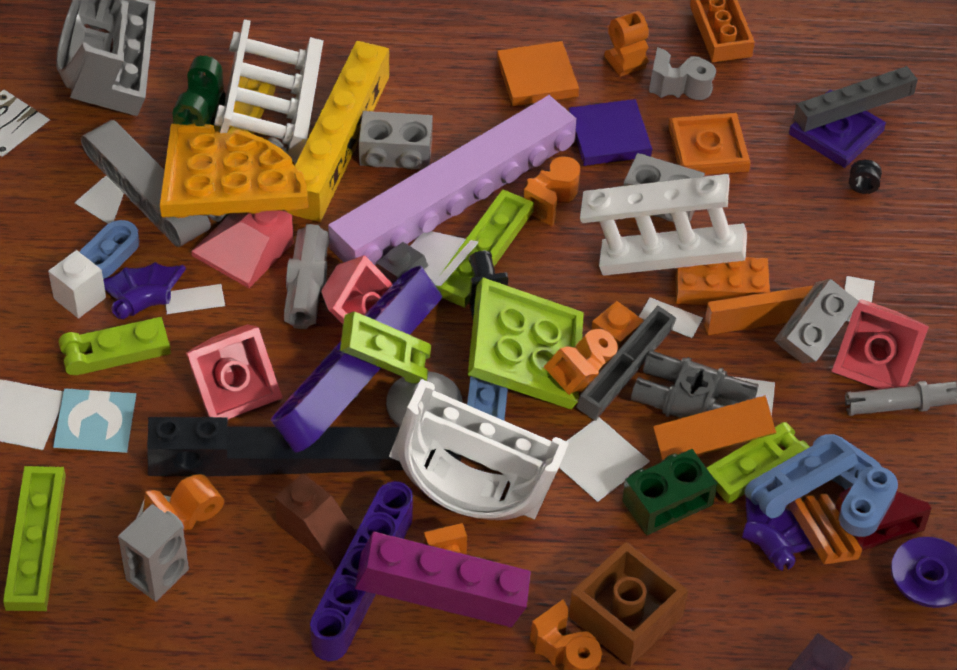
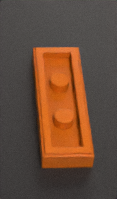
[704,286,813,335]
[653,395,776,461]

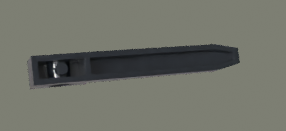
[147,417,462,476]

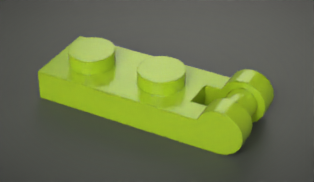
[340,311,431,384]
[59,317,171,375]
[707,422,810,504]

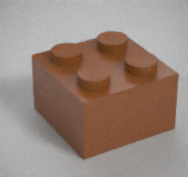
[569,542,688,667]

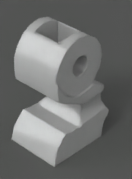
[649,47,716,100]

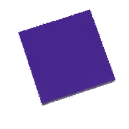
[789,89,886,168]
[569,99,652,166]

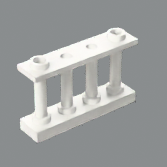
[214,19,323,161]
[580,174,747,276]

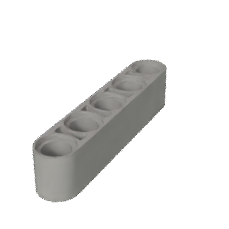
[81,120,211,247]

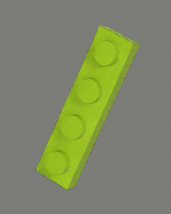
[435,189,534,308]
[3,466,66,611]

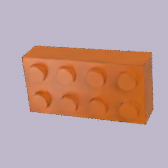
[690,0,755,62]
[675,257,770,305]

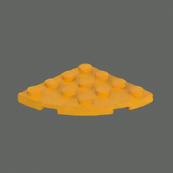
[160,124,309,218]

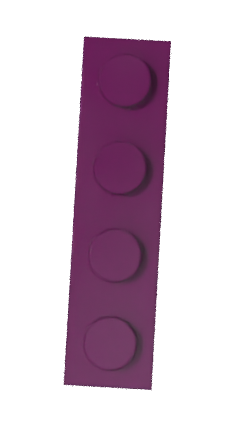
[355,531,531,627]

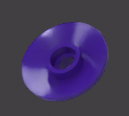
[891,537,957,608]

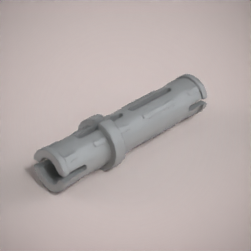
[845,380,957,416]

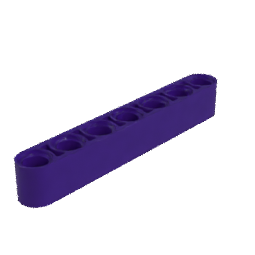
[271,265,442,452]

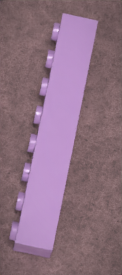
[328,95,577,265]

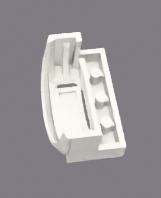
[389,379,569,520]

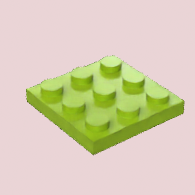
[468,278,584,410]

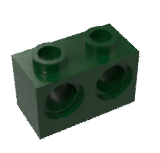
[622,449,717,536]

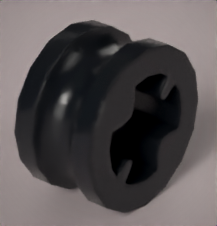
[848,159,882,194]

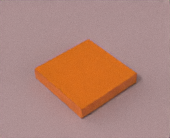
[497,41,579,106]
[668,113,751,175]

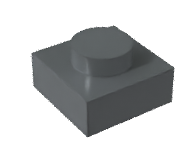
[375,242,428,282]

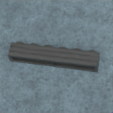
[794,66,918,132]
[577,305,676,421]

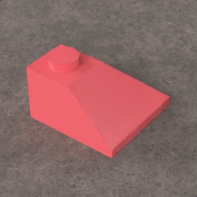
[191,210,294,288]
[321,255,392,324]
[832,299,929,389]
[186,324,283,419]

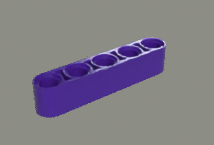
[310,481,413,661]

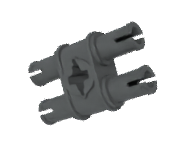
[631,350,759,418]

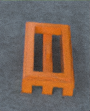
[789,494,862,564]

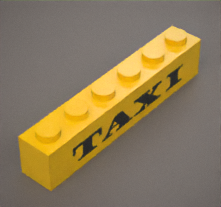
[287,41,389,222]

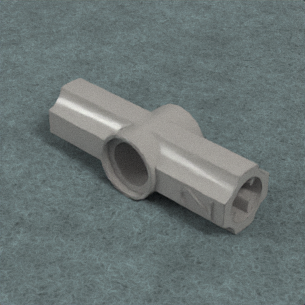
[284,224,329,329]

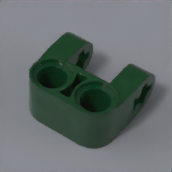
[172,55,226,128]

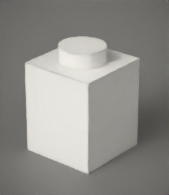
[48,250,106,319]

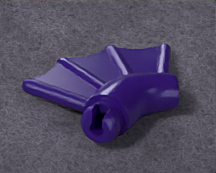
[103,262,186,319]
[742,496,814,571]

